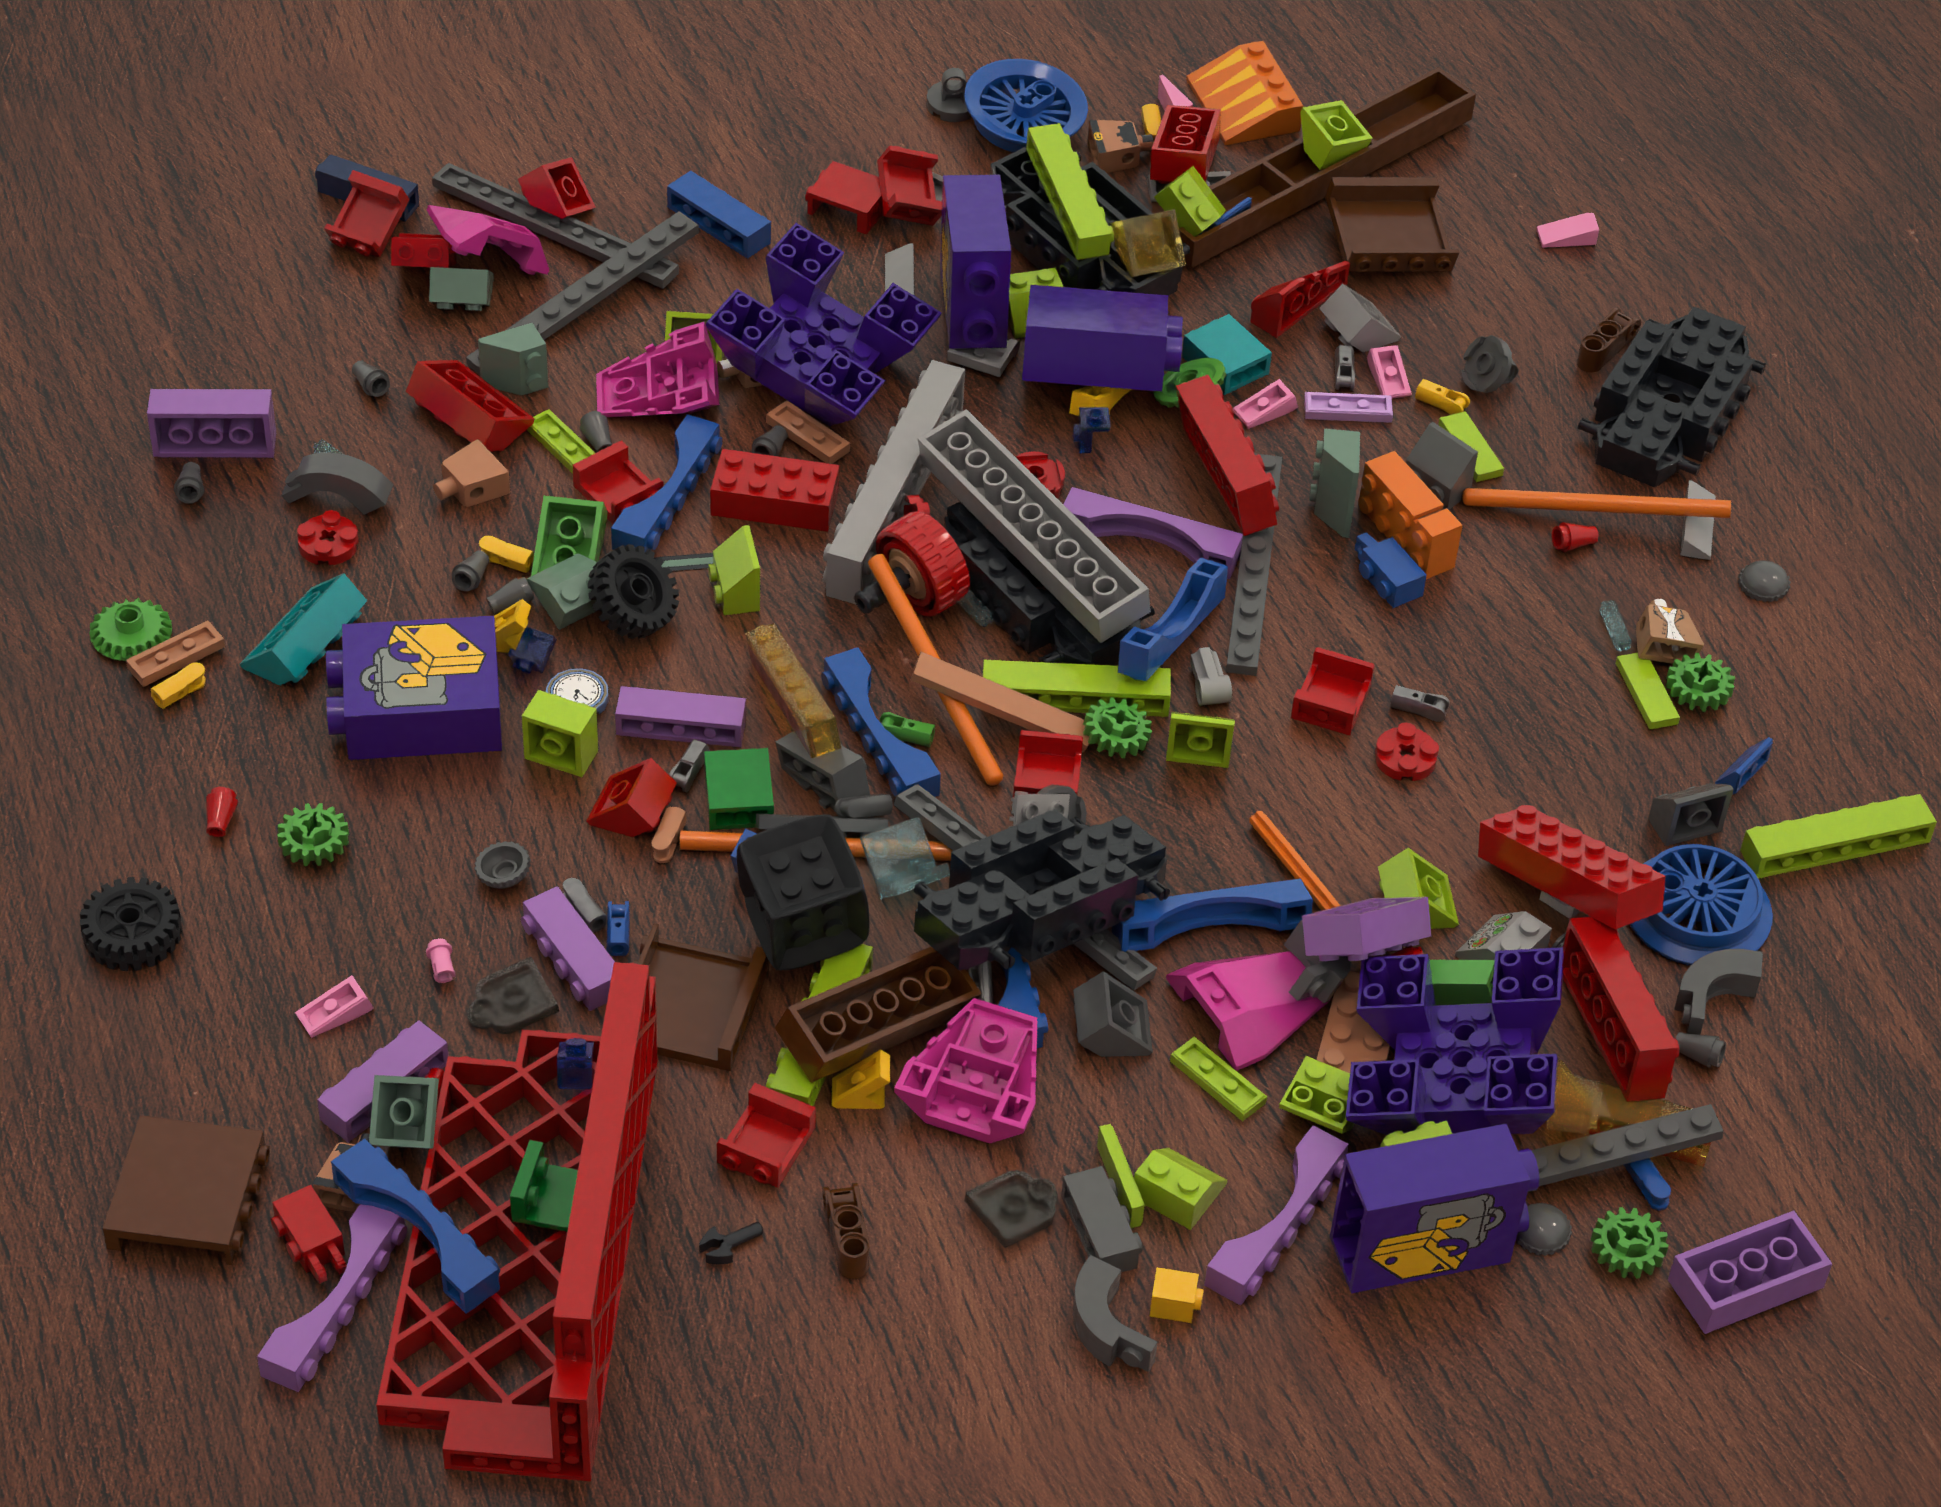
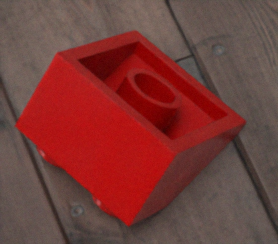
[518,157,596,219]
[586,758,677,837]

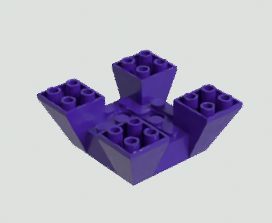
[706,223,941,426]
[1346,947,1564,1135]

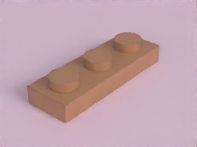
[766,400,850,464]
[126,620,225,687]

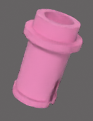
[426,939,455,983]

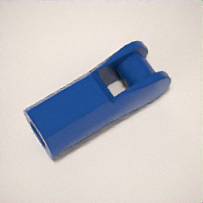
[606,901,630,956]
[1624,1158,1671,1211]

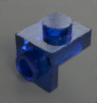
[1072,407,1111,453]
[508,626,557,673]
[557,1038,594,1089]

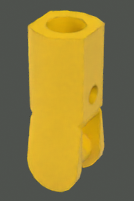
[1141,104,1161,141]
[1415,379,1470,415]
[479,535,534,573]
[151,662,206,709]

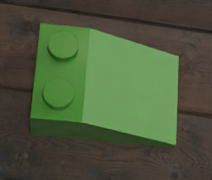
[531,495,608,576]

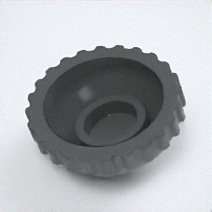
[1738,560,1791,602]
[474,841,531,889]
[1516,1203,1572,1256]

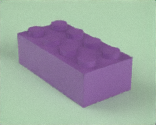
[147,389,276,458]
[1302,897,1431,961]
[1668,1211,1832,1334]

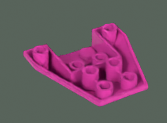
[426,205,549,275]
[1166,951,1331,1071]

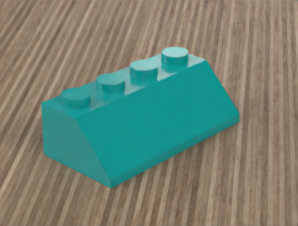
[239,573,367,685]

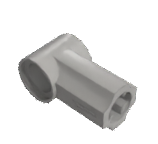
[1190,647,1232,706]

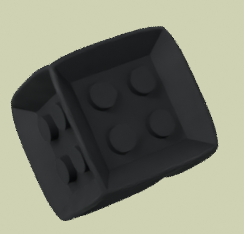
[736,814,870,971]

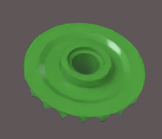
[1153,358,1227,408]
[89,597,172,661]

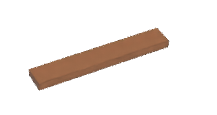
[910,652,1089,753]

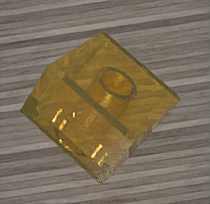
[1111,209,1186,277]
[1547,1060,1599,1136]

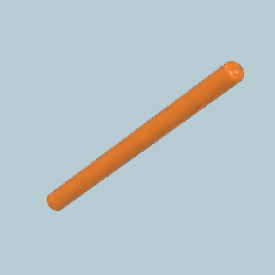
[1462,488,1731,518]
[868,554,1003,786]
[680,831,953,861]

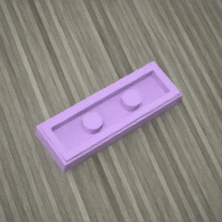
[1304,392,1393,423]

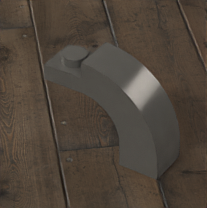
[281,452,394,515]
[1284,920,1351,1003]
[1674,949,1763,1035]
[1073,1255,1158,1372]

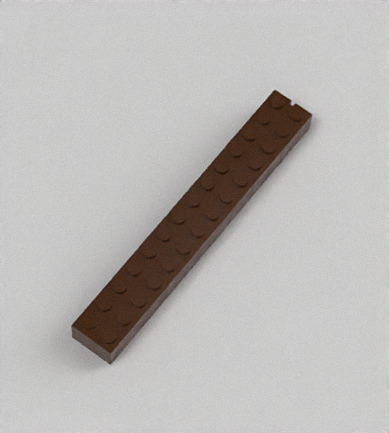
[1157,67,1476,268]

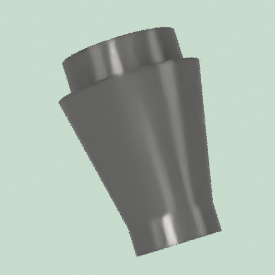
[352,360,390,397]
[580,411,613,452]
[752,425,788,456]
[174,462,204,503]
[452,550,489,591]
[486,577,534,614]
[1676,1032,1726,1068]

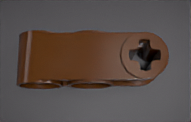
[1577,307,1641,373]
[822,1183,870,1279]

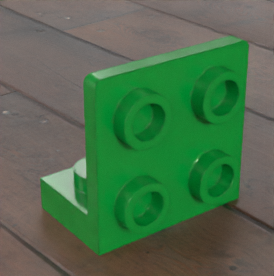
[510,1140,578,1232]

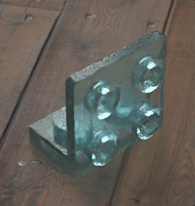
[860,817,950,899]

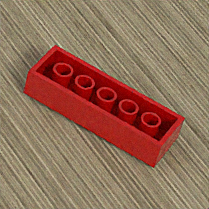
[1175,375,1279,536]
[1478,805,1666,930]
[1562,917,1679,1102]

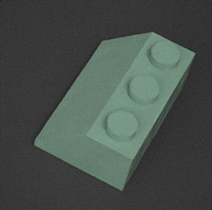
[1309,429,1360,538]

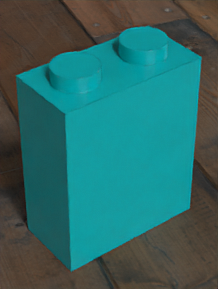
[1182,314,1272,395]

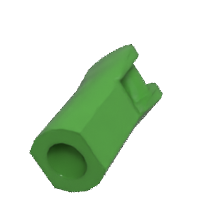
[880,712,935,747]

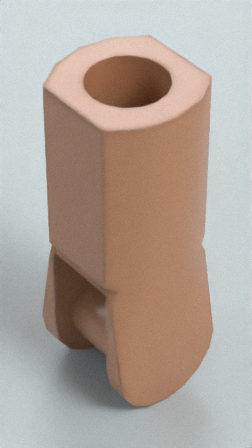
[651,807,687,863]

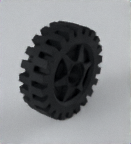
[588,544,679,639]
[80,877,182,971]

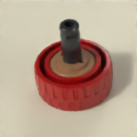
[854,511,970,617]

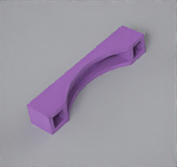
[1063,487,1243,579]
[1204,1125,1349,1306]
[257,1204,408,1392]

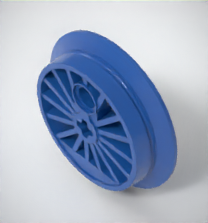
[964,59,1088,152]
[1629,844,1773,965]

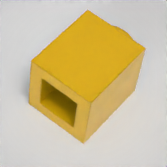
[1149,1267,1204,1323]

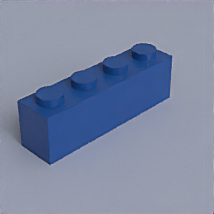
[667,171,771,259]

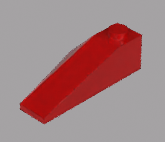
[1250,261,1350,338]

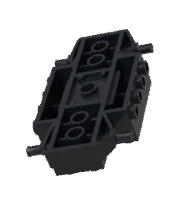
[990,147,1190,296]
[1577,306,1766,487]
[944,502,1155,666]
[913,809,1170,970]

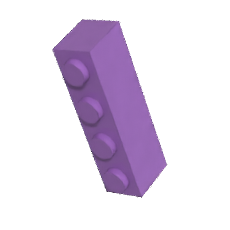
[615,686,746,747]
[521,886,615,1011]
[317,1020,449,1143]

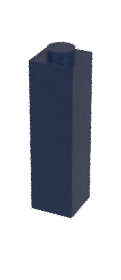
[315,154,419,222]

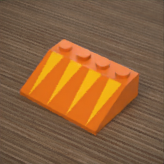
[1186,41,1303,145]

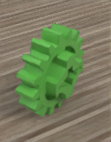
[1666,653,1735,712]
[1083,697,1152,758]
[277,803,349,866]
[1591,1207,1669,1279]

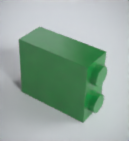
[704,748,774,830]

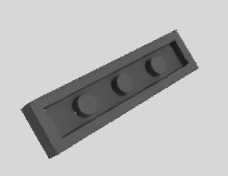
[756,814,888,839]

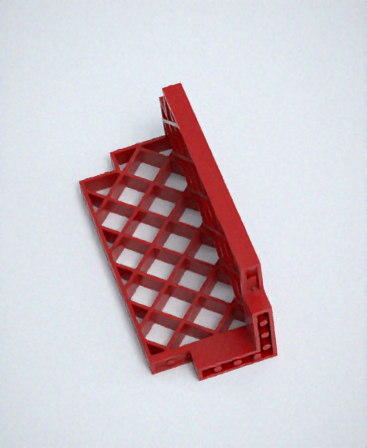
[376,962,658,1481]

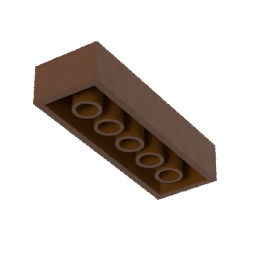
[775,946,982,1083]

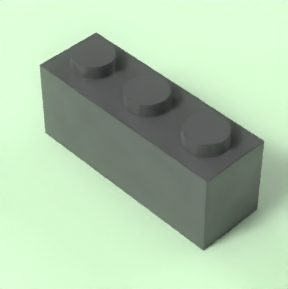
[1061,1166,1143,1272]

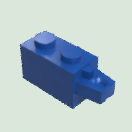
[1355,532,1427,608]

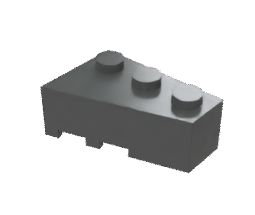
[775,724,871,811]

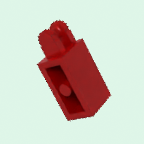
[270,1185,347,1284]

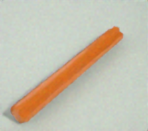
[1249,811,1341,911]

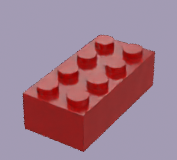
[1150,105,1221,184]
[710,449,840,532]

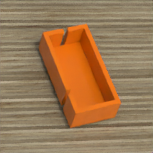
[1358,451,1463,579]

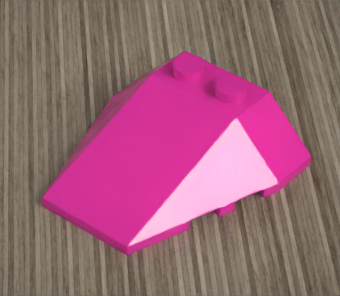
[596,322,719,417]
[894,998,1037,1144]

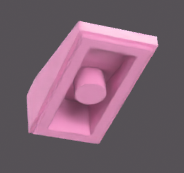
[1158,75,1193,111]
[1536,213,1599,248]
[1367,345,1412,399]
[1232,379,1298,429]
[295,975,374,1038]

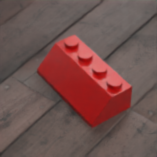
[406,360,535,451]

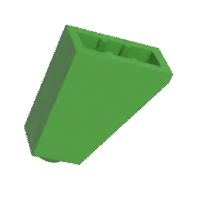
[1430,960,1495,1006]

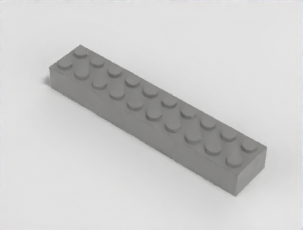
[823,360,965,604]
[918,409,1151,643]

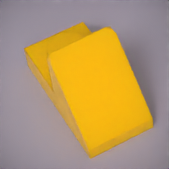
[494,599,531,655]
[832,1049,890,1109]

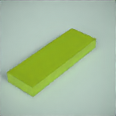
[527,409,595,474]
[1438,411,1504,482]
[1615,653,1680,730]
[1170,1037,1267,1122]
[1097,1124,1145,1228]

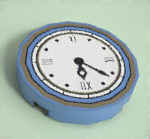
[546,668,609,714]

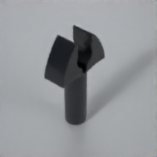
[699,1222,763,1264]

